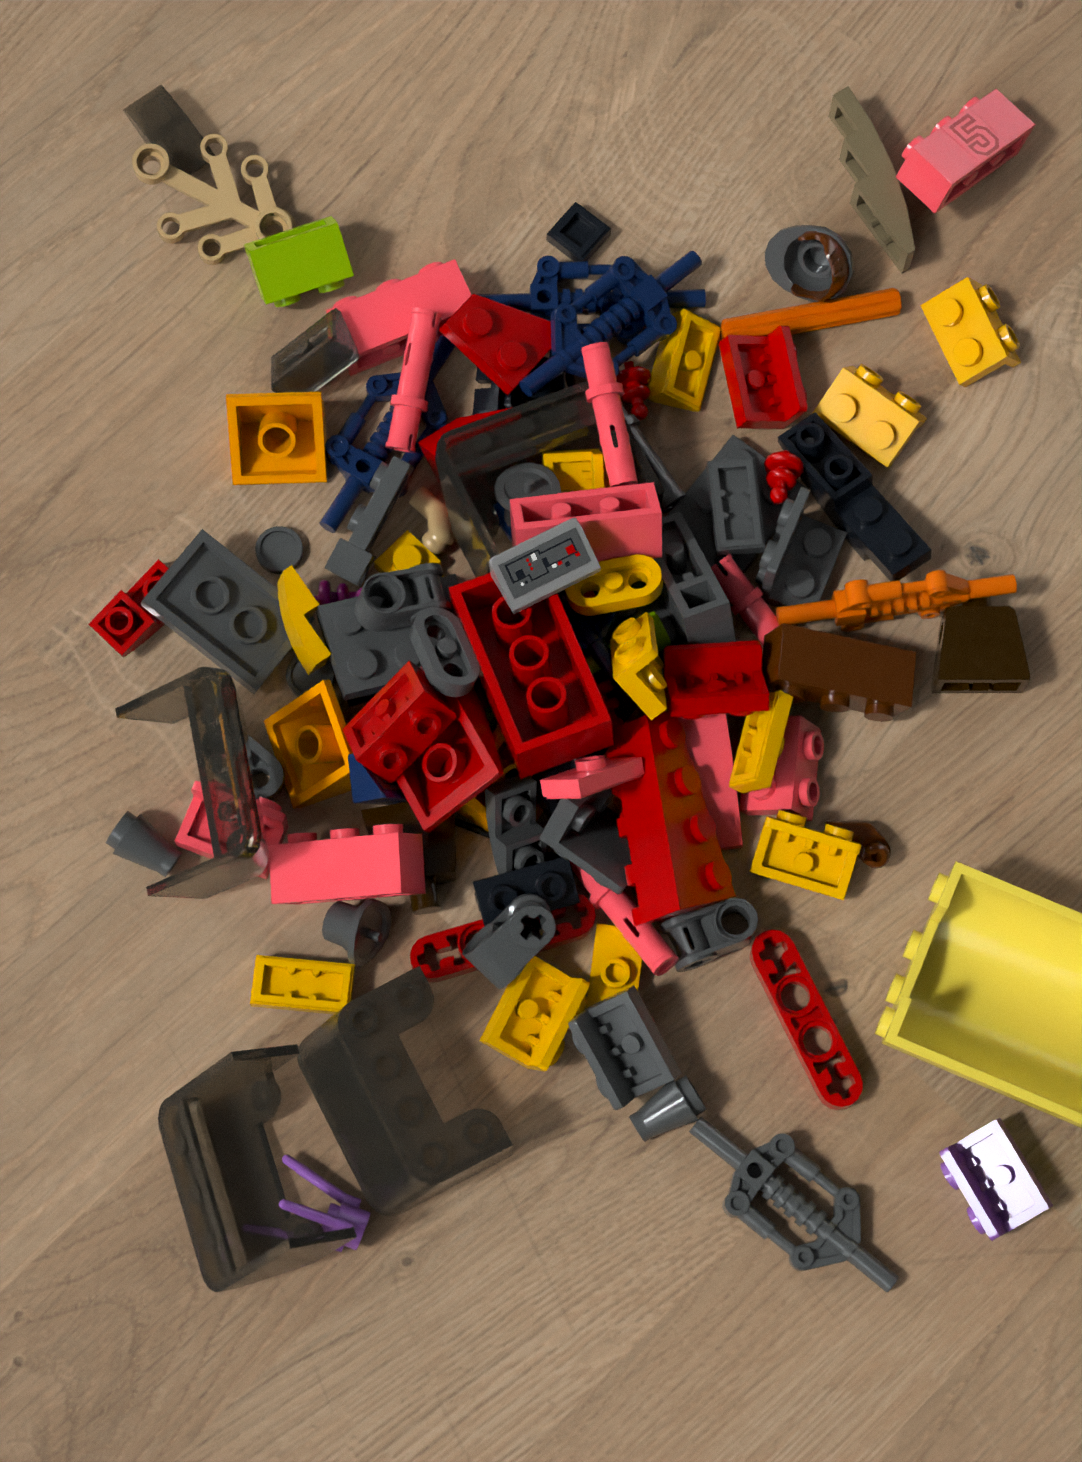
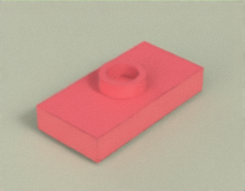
[540,755,644,799]

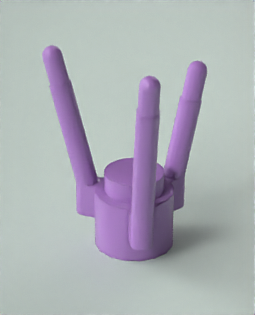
[242,1155,370,1252]

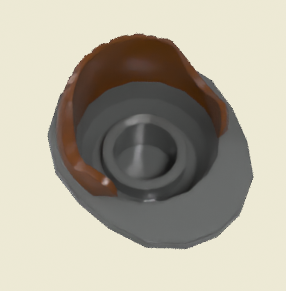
[765,225,854,302]

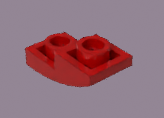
[88,559,169,658]

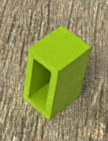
[244,216,354,307]

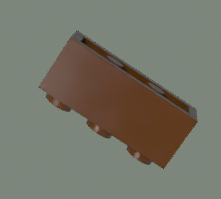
[762,623,916,722]

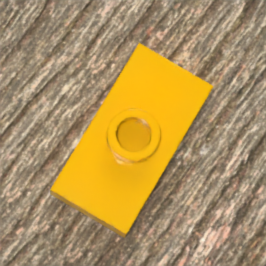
[729,690,793,793]
[586,923,642,1008]
[250,955,355,1016]

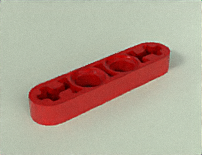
[410,894,596,983]
[749,929,863,1110]

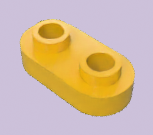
[565,554,663,616]

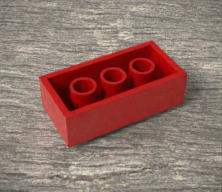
[449,573,614,779]

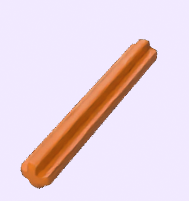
[721,288,902,339]

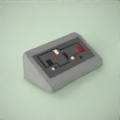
[489,517,601,614]

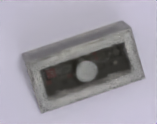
[271,308,359,393]

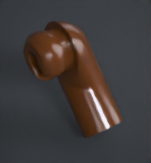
[824,821,891,869]

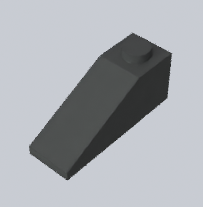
[654,511,736,645]

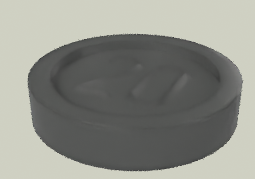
[255,526,303,574]
[286,656,335,697]

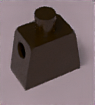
[931,597,1030,693]
[361,802,456,915]

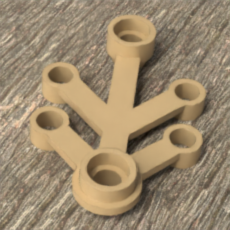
[132,133,297,265]

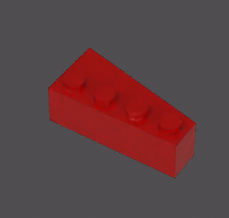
[606,711,736,927]

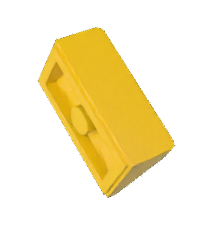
[648,309,721,412]

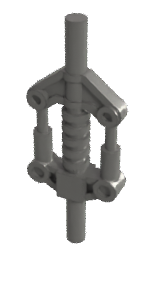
[689,1117,899,1292]

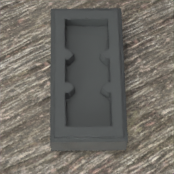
[706,457,765,556]

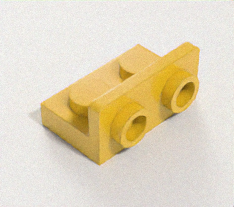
[610,612,667,720]

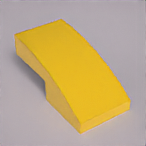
[277,565,331,675]

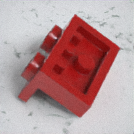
[343,660,457,783]

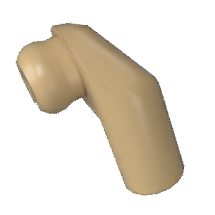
[409,486,456,554]

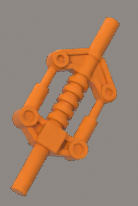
[776,570,1017,632]

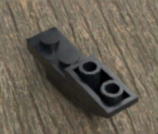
[778,412,931,581]

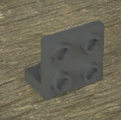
[755,487,847,607]
[539,757,632,894]

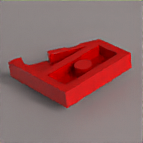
[439,293,552,395]

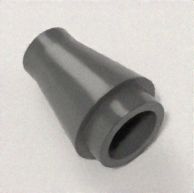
[106,811,182,877]
[629,1075,707,1142]

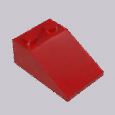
[396,666,504,833]

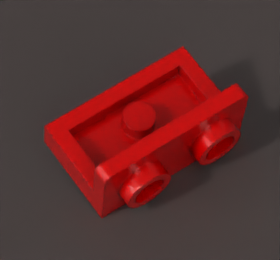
[719,325,807,429]
[664,640,769,719]

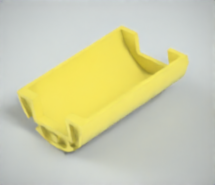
[875,861,1082,1128]

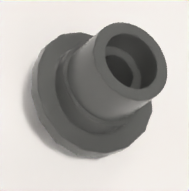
[494,462,561,527]
[322,899,392,967]

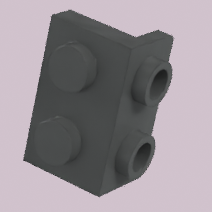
[568,985,682,1110]

